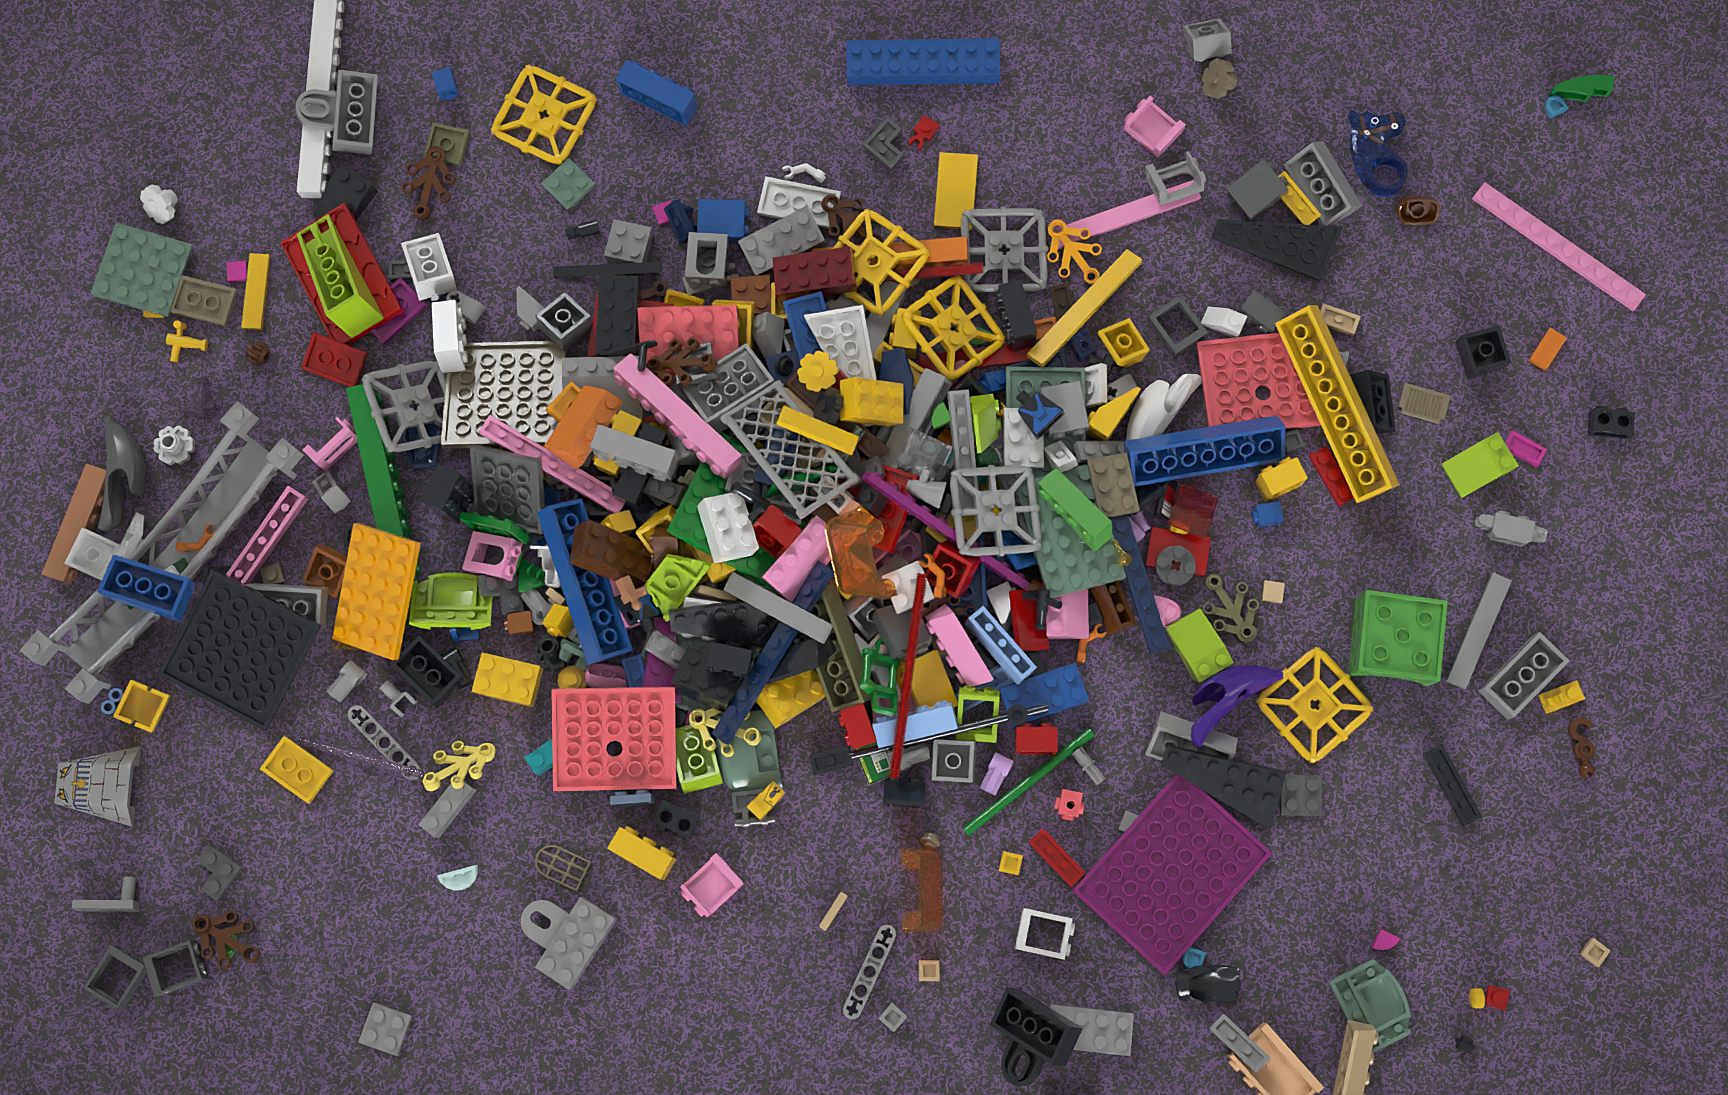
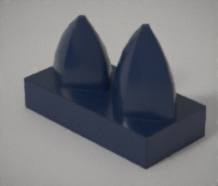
[664,199,697,243]

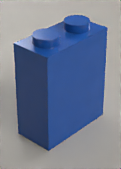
[697,199,750,243]

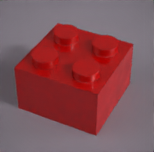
[752,504,802,560]
[925,540,981,599]
[838,703,876,749]
[1014,723,1058,755]

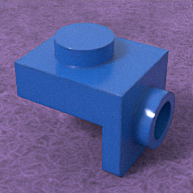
[979,369,1006,393]

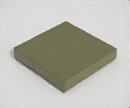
[423,122,471,168]

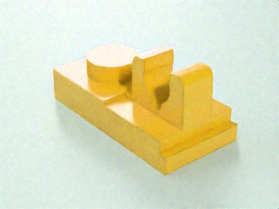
[1538,680,1585,714]

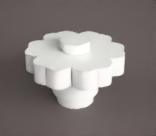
[140,185,178,224]
[154,426,195,465]

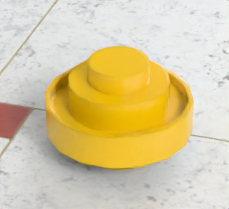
[558,665,587,688]

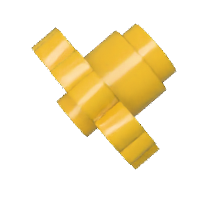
[797,351,839,392]

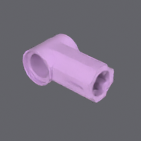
[980,752,1014,796]

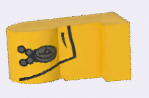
[747,781,786,821]

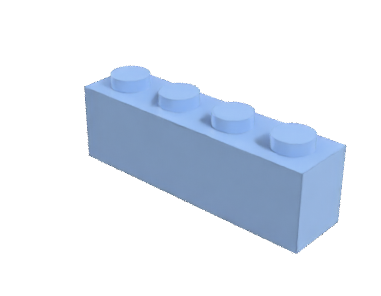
[965,606,1037,685]
[872,700,958,748]

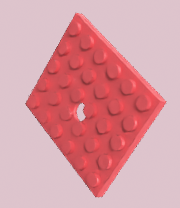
[638,305,739,425]
[1196,333,1321,430]
[552,687,676,791]

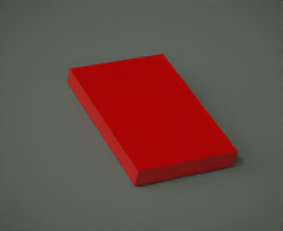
[301,332,369,387]
[1145,527,1211,577]
[1009,590,1050,651]

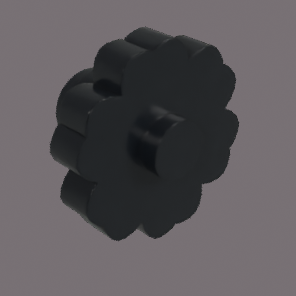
[813,387,844,425]
[533,633,573,672]

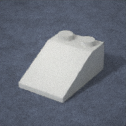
[401,233,457,301]

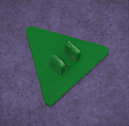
[518,558,546,593]

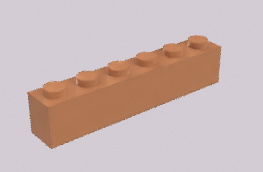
[42,464,106,584]

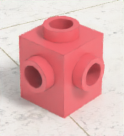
[1054,789,1085,821]

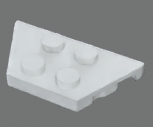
[116,512,144,558]

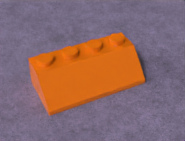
[543,385,623,470]

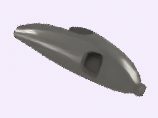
[97,416,147,531]

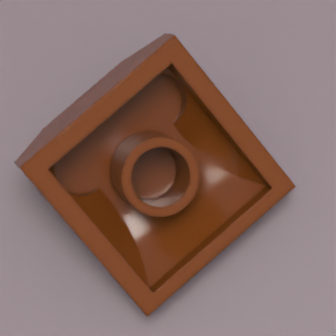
[302,545,347,598]

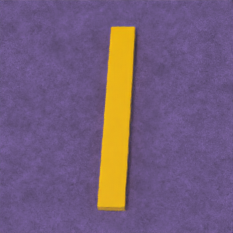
[1027,249,1142,368]

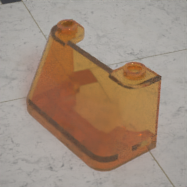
[825,508,897,599]
[901,848,943,933]

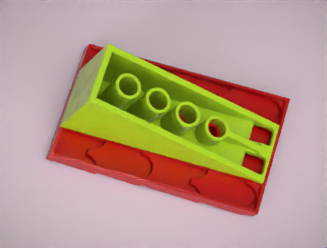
[280,203,404,345]

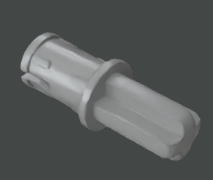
[1072,747,1105,785]

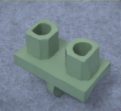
[559,636,589,670]

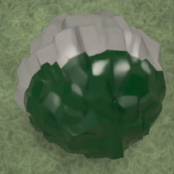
[974,445,1003,476]

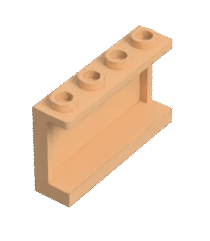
[1228,1022,1324,1095]

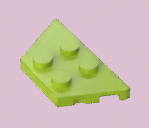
[644,554,711,622]

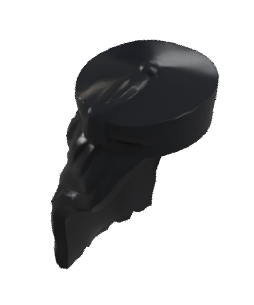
[1174,965,1241,1005]

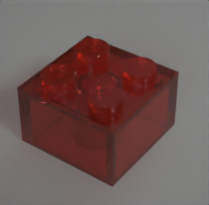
[1167,485,1218,538]

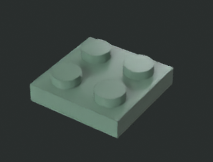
[541,158,596,212]

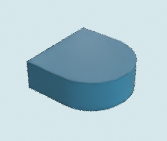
[1544,95,1569,119]
[1182,947,1206,969]

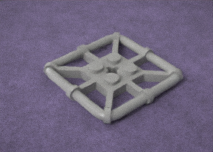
[961,207,1049,292]
[362,361,446,453]
[950,465,1042,557]

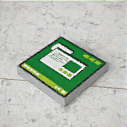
[854,741,906,786]

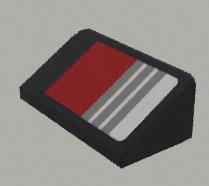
[1154,480,1178,520]

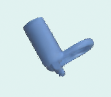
[101,687,125,714]

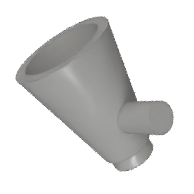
[905,469,946,509]

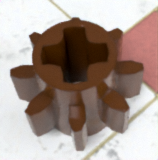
[245,341,270,366]

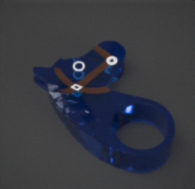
[1348,110,1408,197]

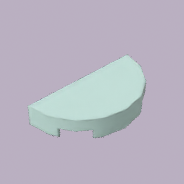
[437,865,478,891]

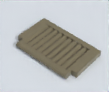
[1398,383,1451,424]

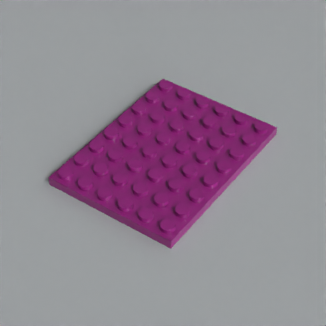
[1072,774,1272,976]

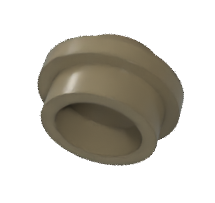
[920,833,941,849]

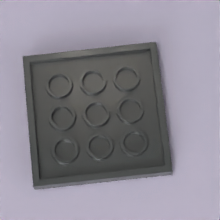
[470,444,545,535]

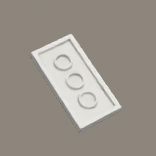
[757,176,841,230]

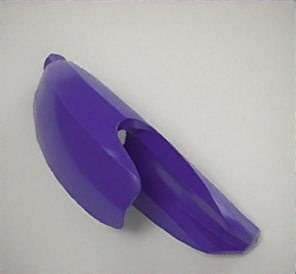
[1191,665,1283,747]

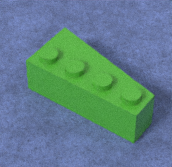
[1038,468,1112,553]

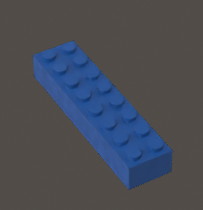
[846,38,1000,85]
[1124,415,1285,486]
[537,498,633,665]

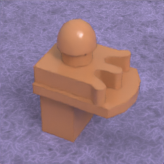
[615,575,647,610]

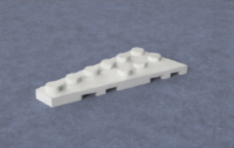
[804,305,876,427]

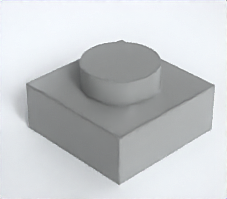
[878,1003,907,1032]

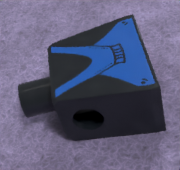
[1016,390,1065,440]
[613,586,661,633]

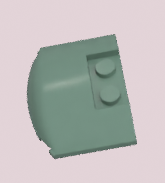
[716,710,782,792]
[1328,959,1411,1053]

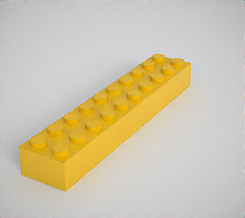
[1275,305,1400,503]

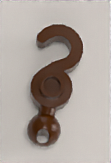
[1568,718,1595,779]

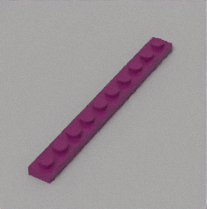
[861,471,1030,590]

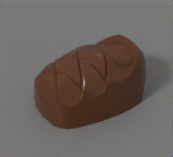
[1395,195,1440,225]

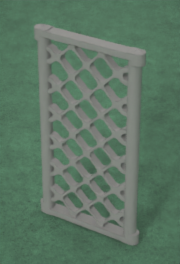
[720,380,860,519]

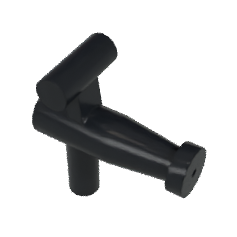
[1087,353,1128,379]
[730,481,770,521]
[1022,588,1062,630]

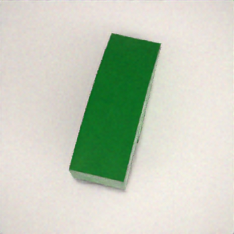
[1549,75,1614,102]

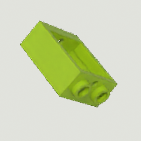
[956,686,1000,743]

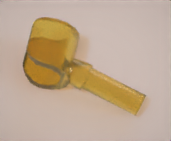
[1113,540,1132,567]
[329,638,359,652]

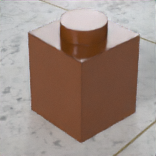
[504,611,536,636]

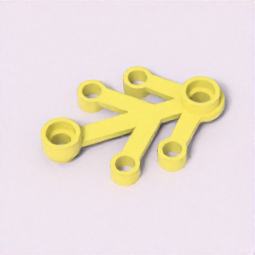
[689,708,761,757]
[423,741,496,791]

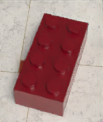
[772,246,857,302]

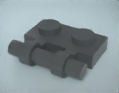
[732,789,776,828]

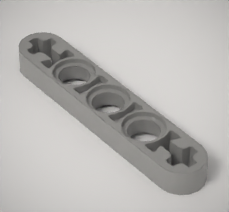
[348,705,422,780]
[843,925,896,1019]

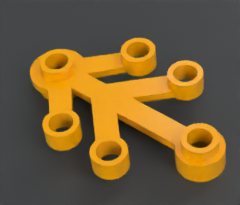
[1047,219,1102,284]

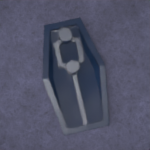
[879,347,914,416]
[401,404,441,471]
[753,424,803,486]

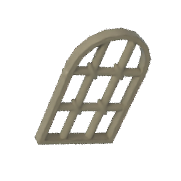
[535,845,591,891]

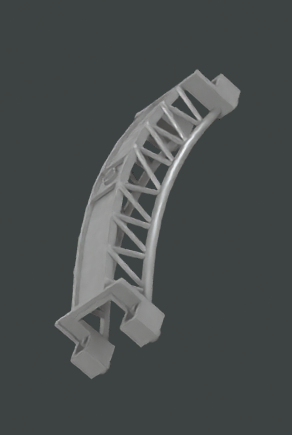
[20,401,304,704]

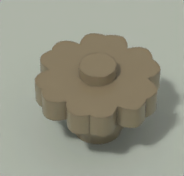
[1202,58,1237,99]

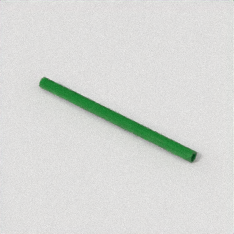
[962,728,1095,836]

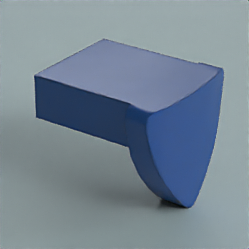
[450,627,480,644]

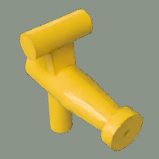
[166,321,208,362]

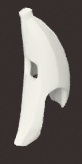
[1126,374,1202,441]

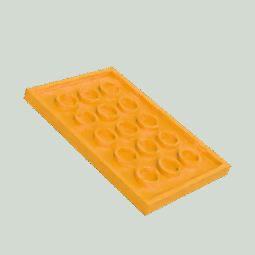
[332,523,421,660]

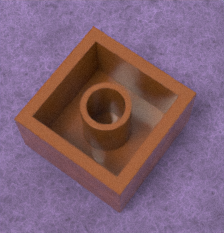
[731,275,771,316]

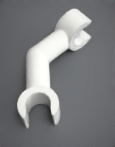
[782,163,826,183]

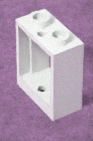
[1015,908,1075,960]

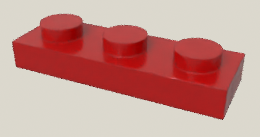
[1308,446,1354,507]
[1028,828,1085,887]

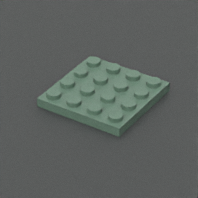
[91,222,193,317]

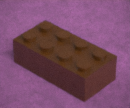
[569,519,653,588]

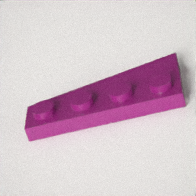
[642,617,681,704]

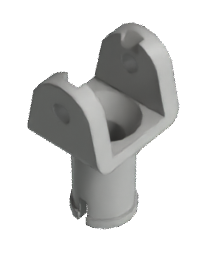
[379,680,418,718]

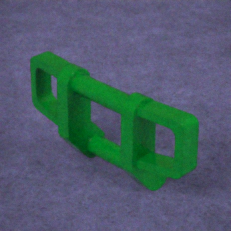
[860,637,899,716]

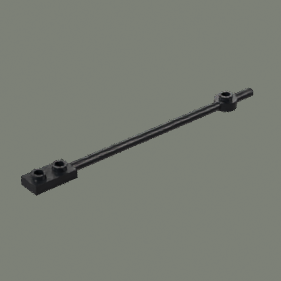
[809,703,1048,775]

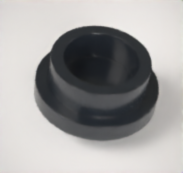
[775,355,794,376]
[1455,1035,1476,1053]

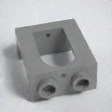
[1145,151,1206,206]
[685,232,729,287]

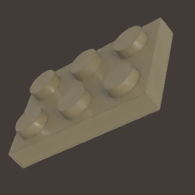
[170,275,238,327]
[1087,452,1139,518]

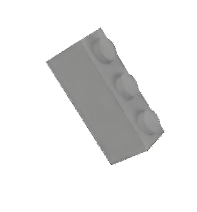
[419,780,477,838]

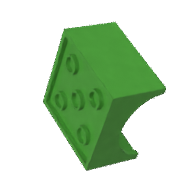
[1348,590,1448,686]

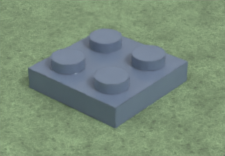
[610,790,656,807]

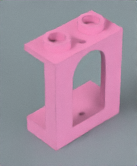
[302,417,358,471]
[462,531,523,582]

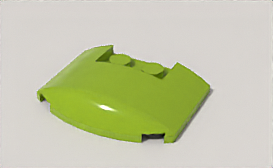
[409,573,493,630]

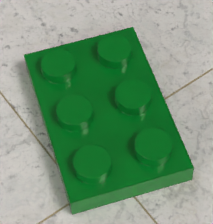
[459,511,530,544]

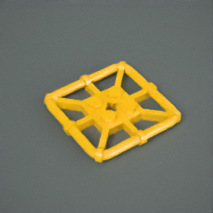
[491,64,597,165]
[832,208,930,316]
[901,275,1006,382]
[1256,647,1373,763]

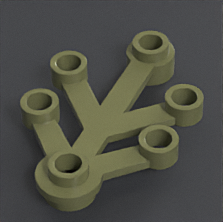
[1202,574,1259,643]

